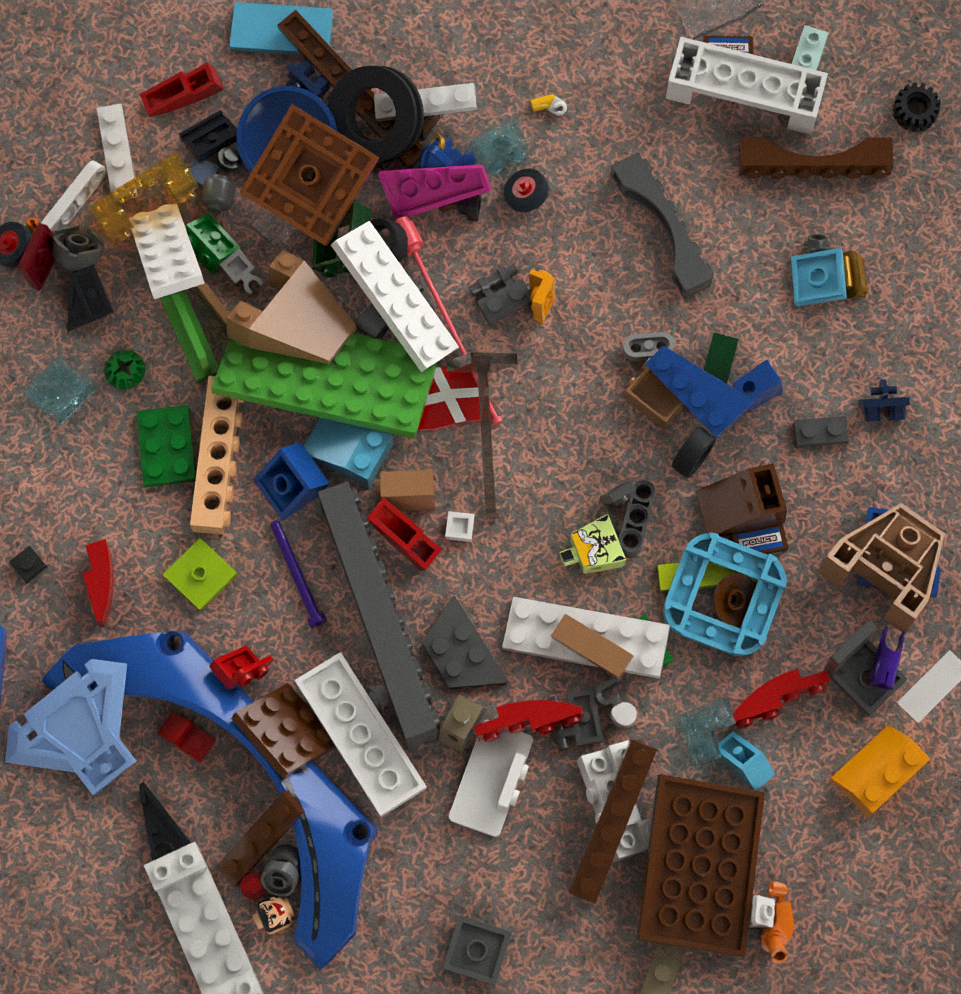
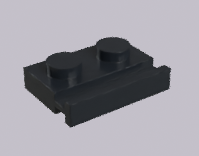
[179,110,237,163]

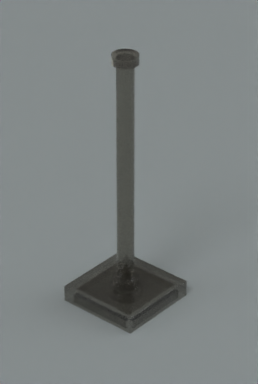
[447,352,518,520]

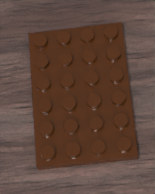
[636,774,765,957]

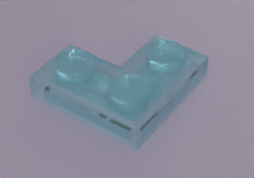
[680,698,736,766]

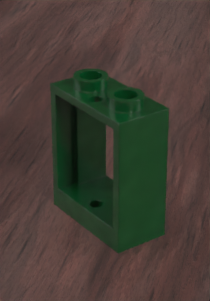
[312,201,372,278]

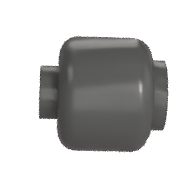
[200,174,236,214]

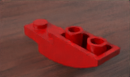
[728,668,830,729]
[474,700,584,742]

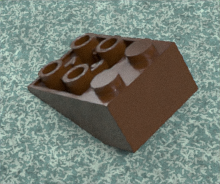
[695,463,787,537]

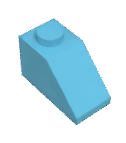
[713,731,775,791]

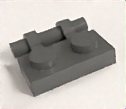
[469,264,532,325]
[548,688,604,751]

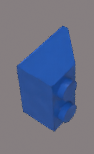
[253,443,330,520]

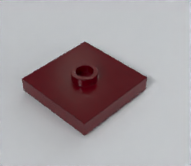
[18,223,55,291]

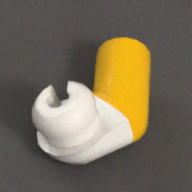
[530,94,567,116]

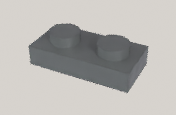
[793,416,849,448]

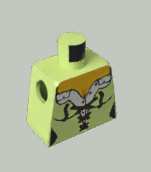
[559,514,626,574]

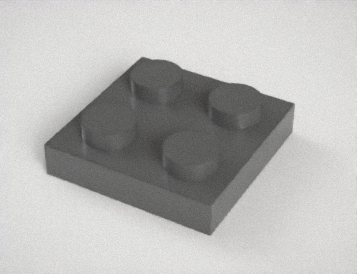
[442,915,512,986]

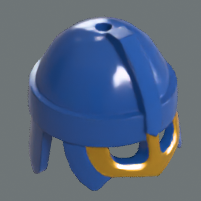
[418,133,477,169]

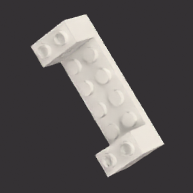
[666,37,828,135]
[144,842,264,994]

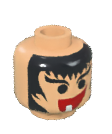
[252,895,295,935]

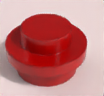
[241,872,267,900]

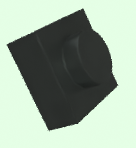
[9,545,47,583]

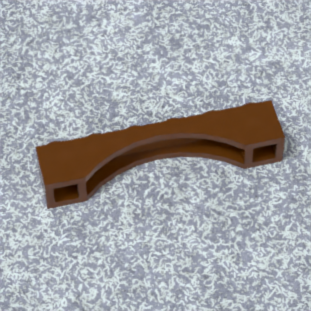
[738,138,894,178]
[569,738,657,904]

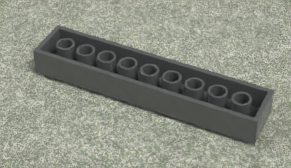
[318,482,440,749]

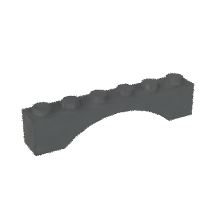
[611,152,714,299]

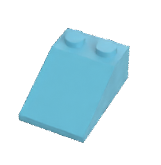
[303,418,394,488]

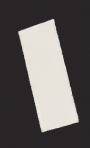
[897,650,961,723]

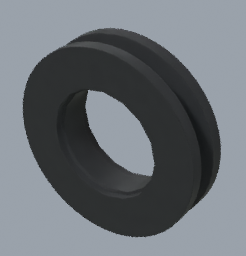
[328,66,424,163]

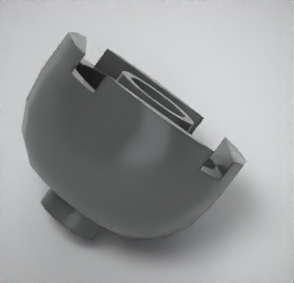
[52,225,104,273]

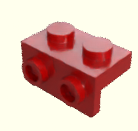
[209,645,274,690]

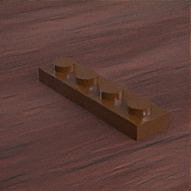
[216,791,305,887]

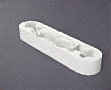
[41,161,106,235]

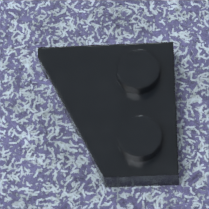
[66,265,115,332]

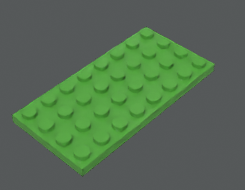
[212,333,439,439]

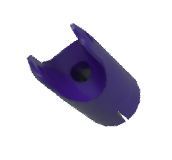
[869,626,905,690]

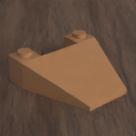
[226,250,356,364]
[817,503,945,634]

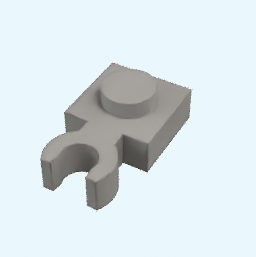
[219,249,263,296]

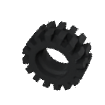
[893,83,941,132]

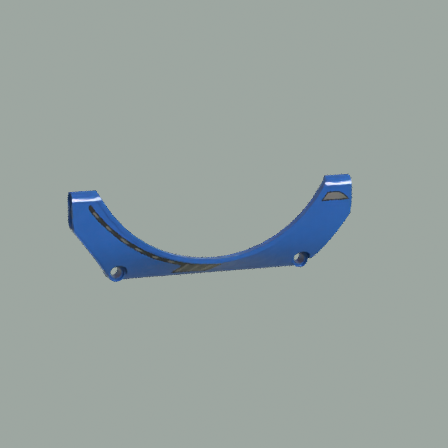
[42,631,378,970]

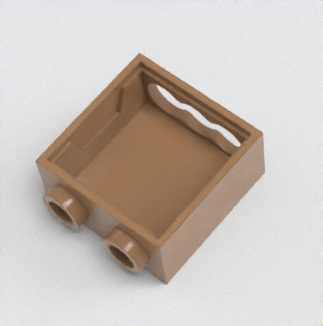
[624,358,685,430]
[375,470,435,512]

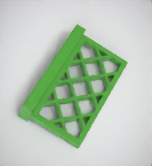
[160,290,219,384]

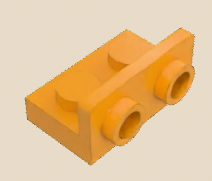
[529,269,556,324]

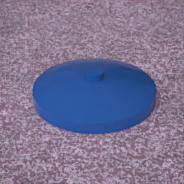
[237,86,338,181]

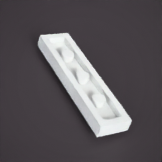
[374,83,477,122]
[97,104,138,202]

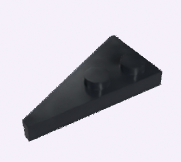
[139,782,191,861]

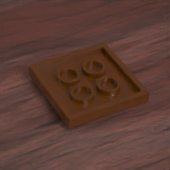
[231,683,336,779]

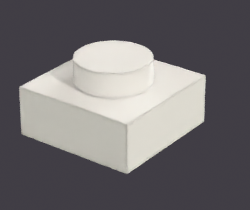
[445,511,475,542]

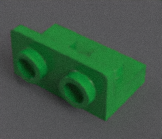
[185,213,241,274]

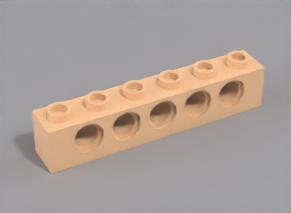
[190,376,245,535]

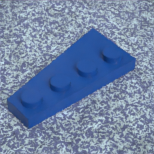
[645,345,755,438]

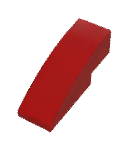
[139,62,224,117]
[366,498,442,571]
[82,539,114,628]

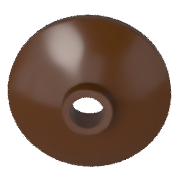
[713,573,756,627]

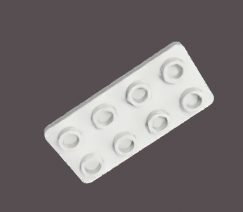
[449,720,533,837]

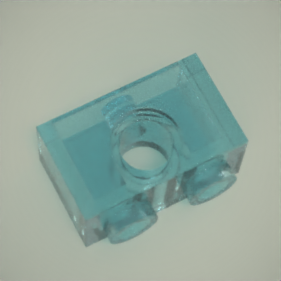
[470,119,529,174]

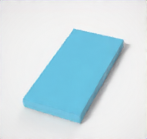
[229,2,333,56]

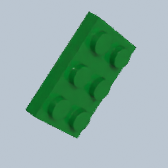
[136,405,196,488]

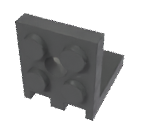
[823,620,908,717]

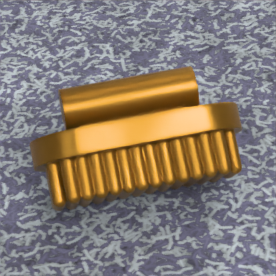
[843,251,868,300]

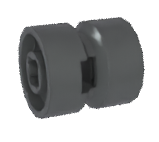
[261,844,301,896]

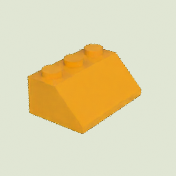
[830,725,930,818]

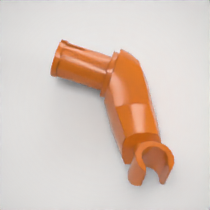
[761,881,795,964]

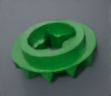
[104,349,145,389]

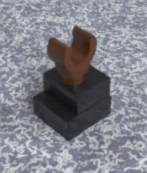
[438,194,482,222]

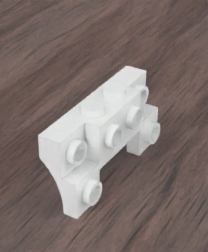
[576,740,652,862]

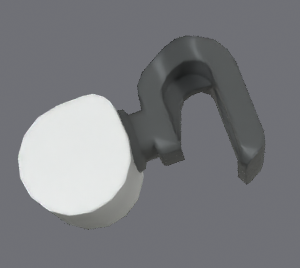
[595,677,637,729]

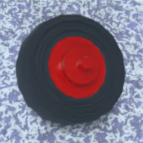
[503,168,549,213]
[0,221,33,268]

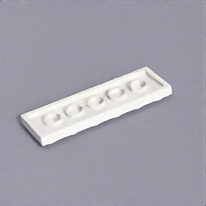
[128,203,204,299]
[331,221,459,372]
[502,597,670,679]
[295,652,427,818]

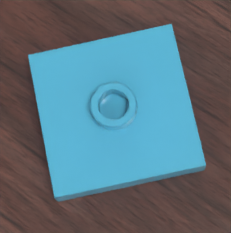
[791,248,847,307]

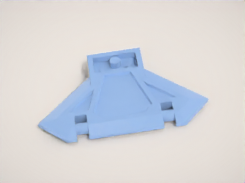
[5,659,137,795]

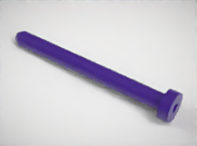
[271,520,327,628]

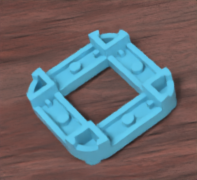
[663,533,787,657]

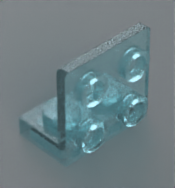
[24,356,97,426]

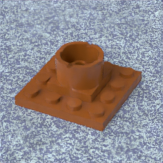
[239,104,380,246]

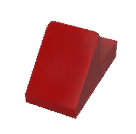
[157,711,216,764]

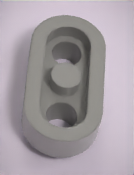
[623,332,675,362]

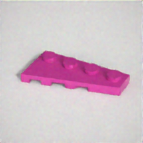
[378,165,491,220]

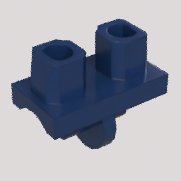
[285,59,330,100]
[858,379,910,422]

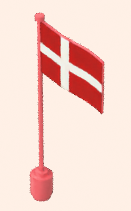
[394,216,503,430]

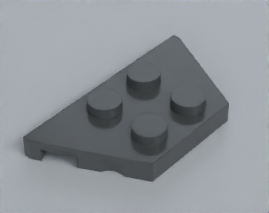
[422,596,508,690]

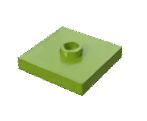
[162,538,238,612]

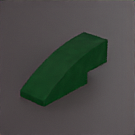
[704,333,739,384]

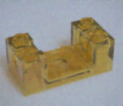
[86,152,199,244]

